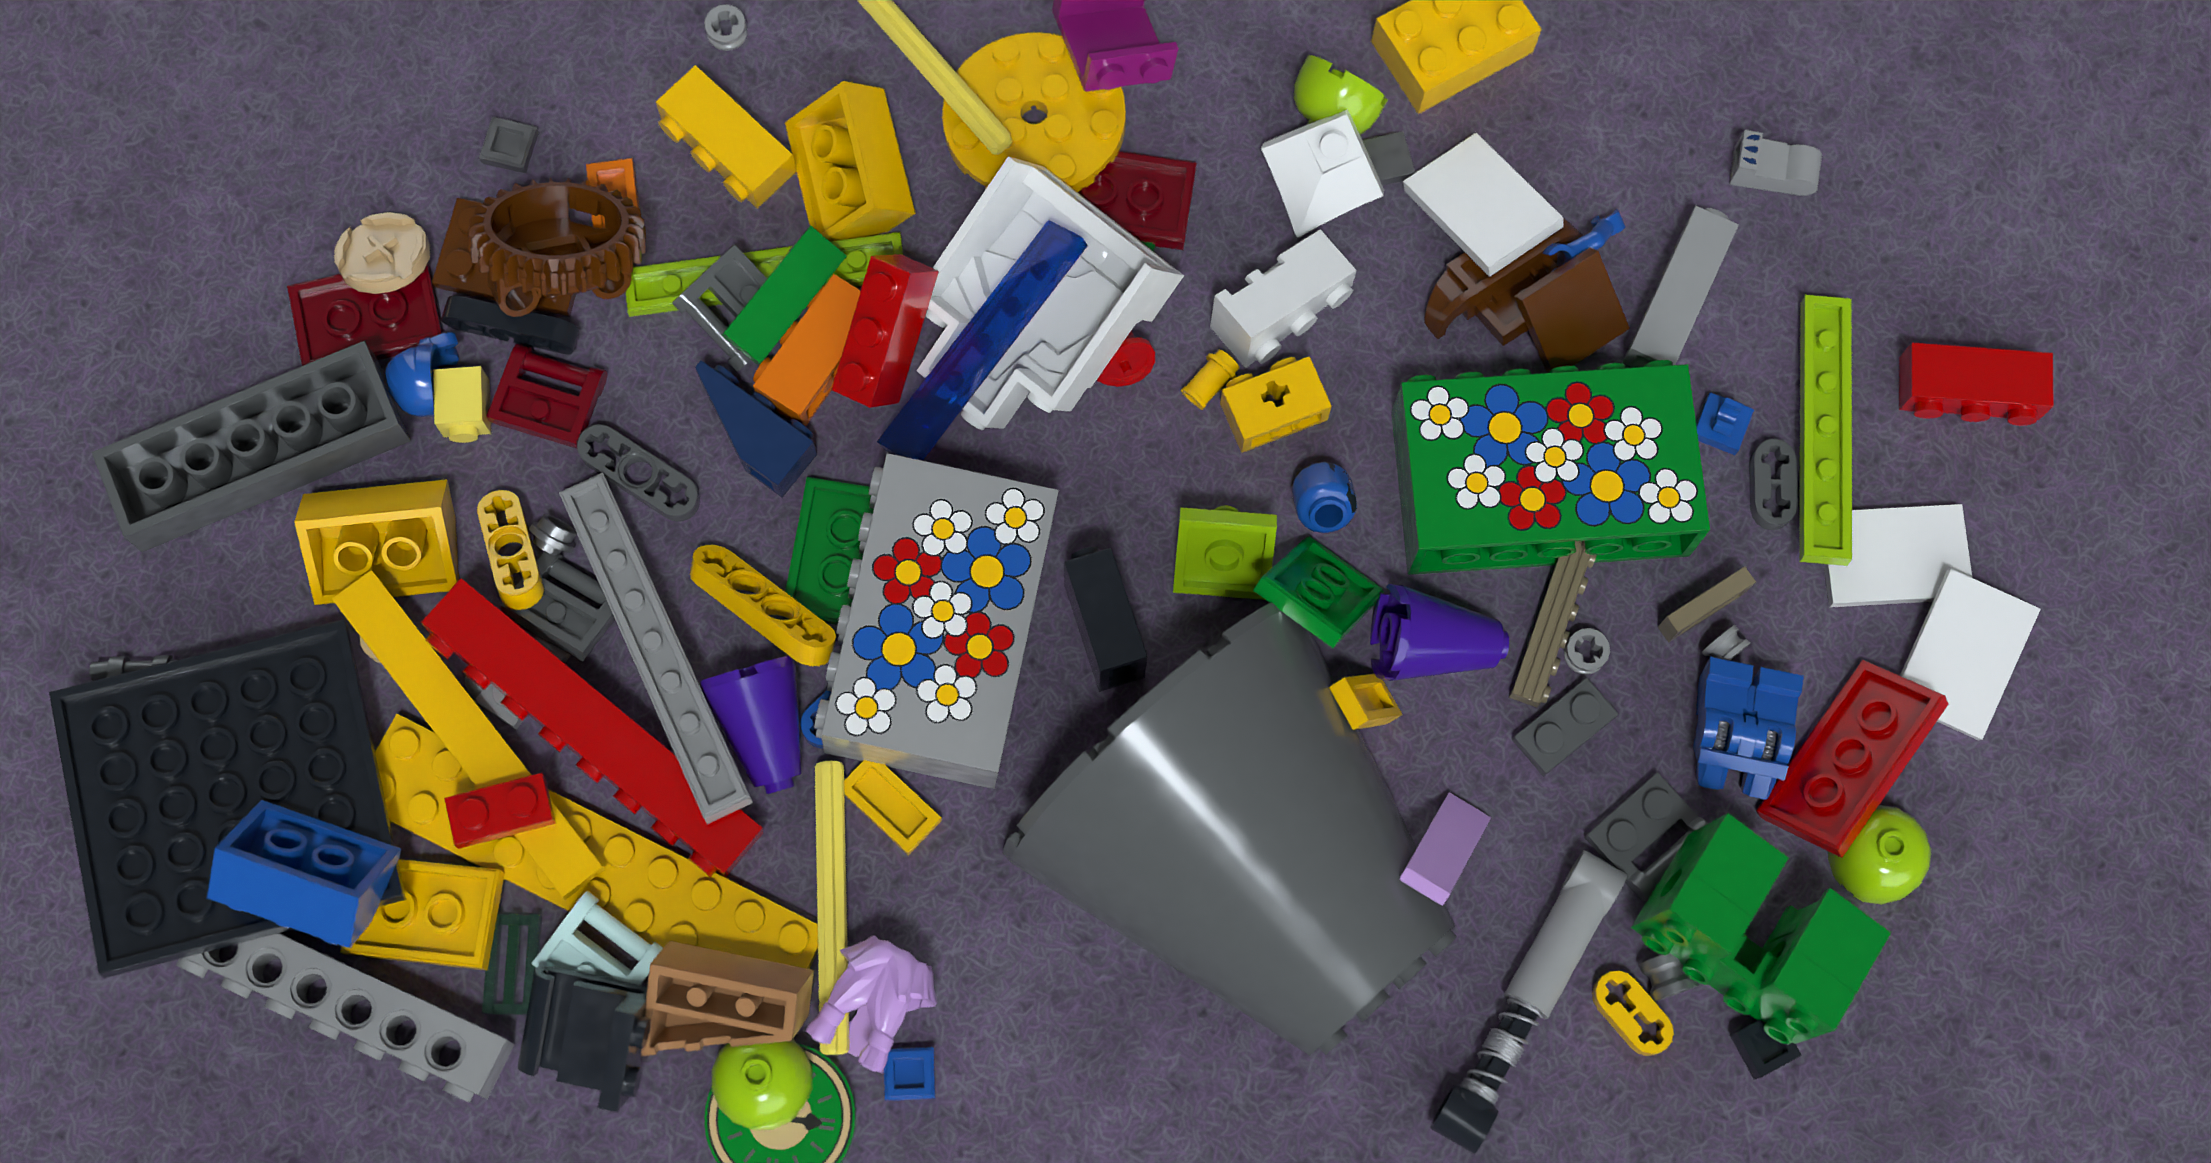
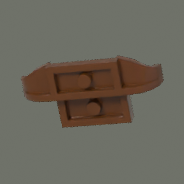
[1424,219,1584,346]

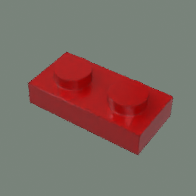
[444,773,556,849]

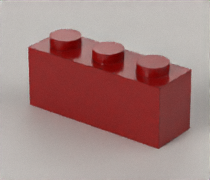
[832,254,939,408]
[1899,343,2054,426]

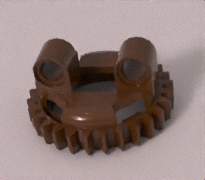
[468,177,646,317]

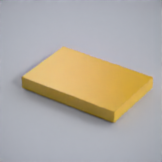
[340,859,505,970]

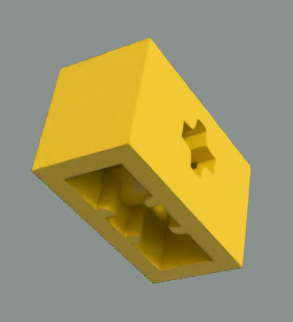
[1220,356,1332,453]

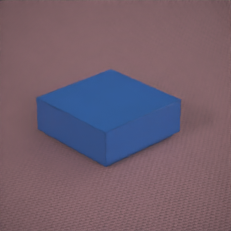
[884,1047,935,1101]

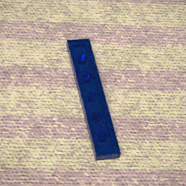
[877,220,1088,461]

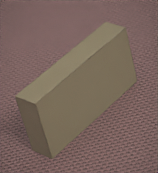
[1658,567,1756,643]

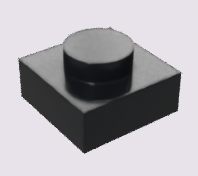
[1730,1020,1802,1080]

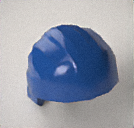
[385,332,459,417]

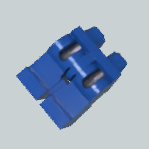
[1693,657,1804,800]

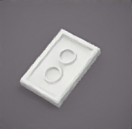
[1403,133,1564,277]
[1823,504,1972,607]
[1900,569,2041,740]

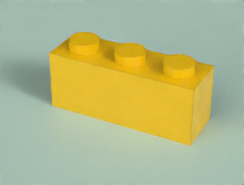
[656,65,797,209]

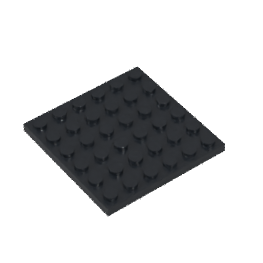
[49,620,406,978]

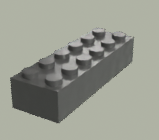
[92,341,411,552]

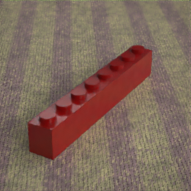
[421,578,763,878]

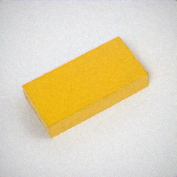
[1329,674,1403,730]
[844,760,942,855]

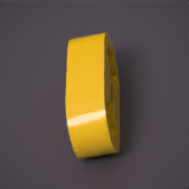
[1592,971,1674,1056]

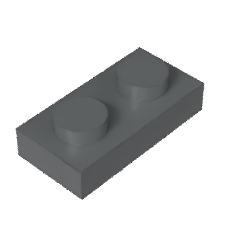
[1512,678,1618,777]

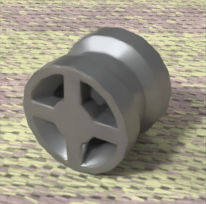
[1639,953,1700,1002]

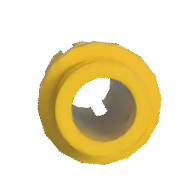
[1181,349,1240,410]

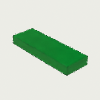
[721,226,847,365]

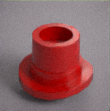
[1097,330,1155,387]

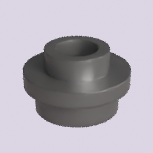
[529,514,577,555]

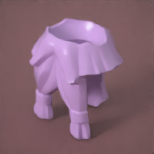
[806,935,937,1073]

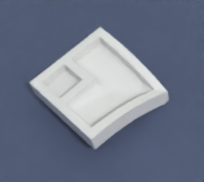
[1261,109,1384,238]

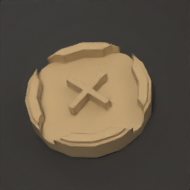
[334,212,430,294]

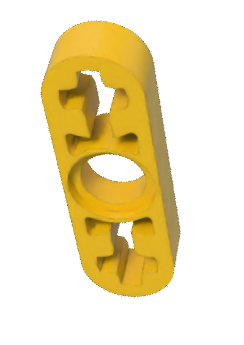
[477,490,544,610]

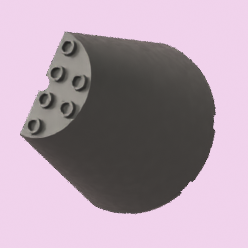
[1003,603,1457,1056]

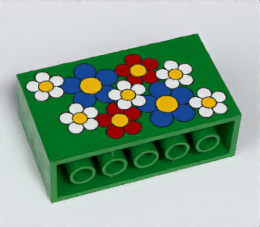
[1391,360,1710,575]

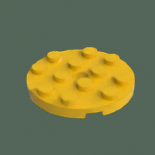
[942,33,1126,192]

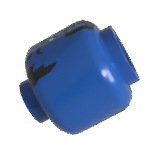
[1292,462,1357,533]

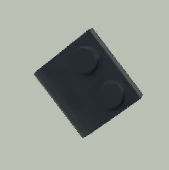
[517,966,651,1112]

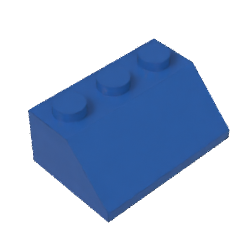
[207,800,401,948]

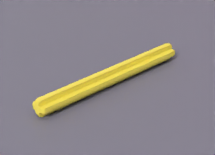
[857,0,1012,155]
[815,760,850,1055]

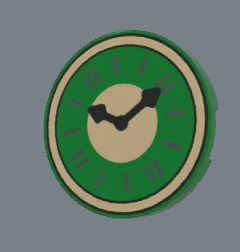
[704,1043,856,1163]

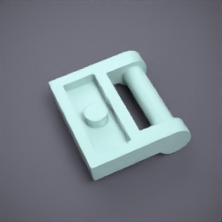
[531,891,663,985]

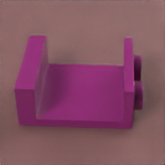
[1052,0,1179,92]

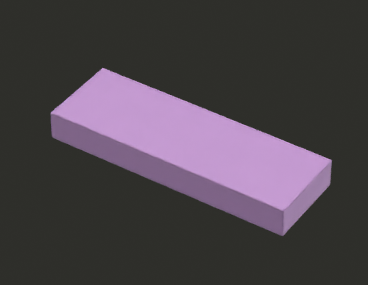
[1399,792,1491,906]

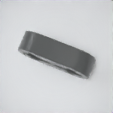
[1749,439,1798,530]

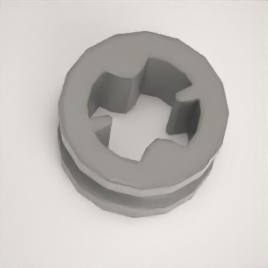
[705,5,747,51]
[1702,625,1750,661]
[1564,628,1610,675]

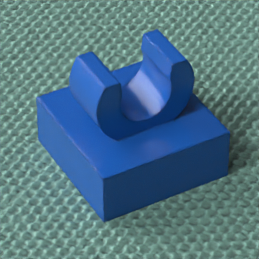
[1696,392,1754,455]

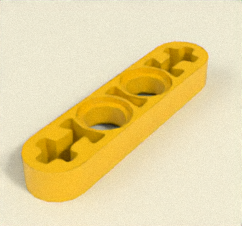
[690,545,836,666]

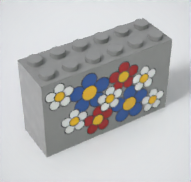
[815,453,1059,789]

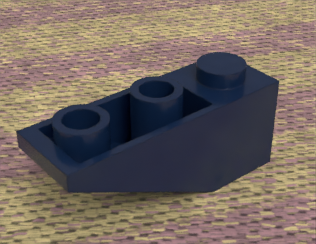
[695,360,817,498]

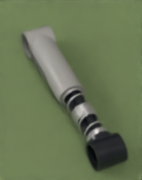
[1430,850,1627,1154]

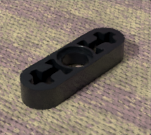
[441,296,579,355]

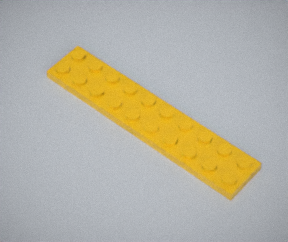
[375,714,818,969]

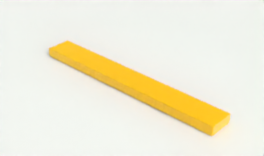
[332,570,605,900]

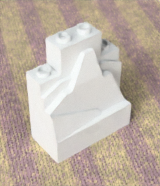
[917,156,1184,430]

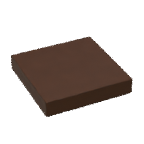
[1514,248,1630,373]

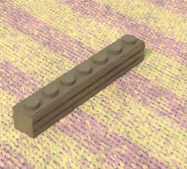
[1509,541,1597,708]

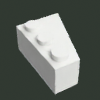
[1210,229,1357,368]

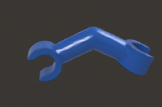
[1543,209,1626,271]

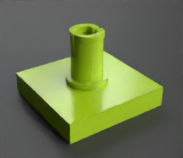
[1173,505,1277,600]

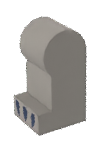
[1729,130,1822,196]

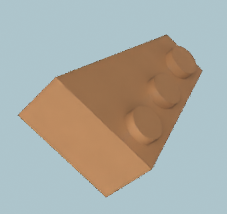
[641,941,814,1056]

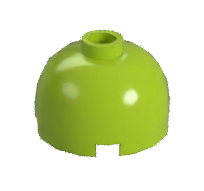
[1294,55,1388,135]
[1828,805,1931,905]
[712,1040,812,1130]

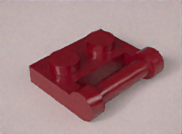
[486,344,607,449]

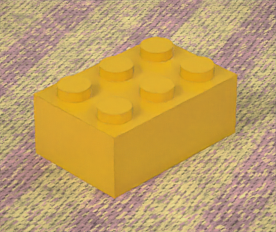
[1371,0,1542,114]

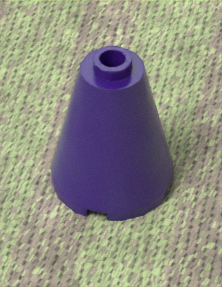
[1370,584,1509,681]
[700,655,802,794]

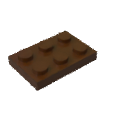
[432,197,592,317]

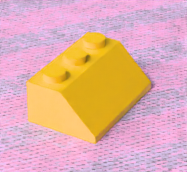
[785,81,915,241]
[294,479,459,605]

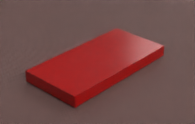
[1756,660,1949,858]

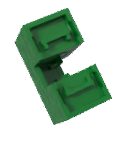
[1631,813,1891,1044]

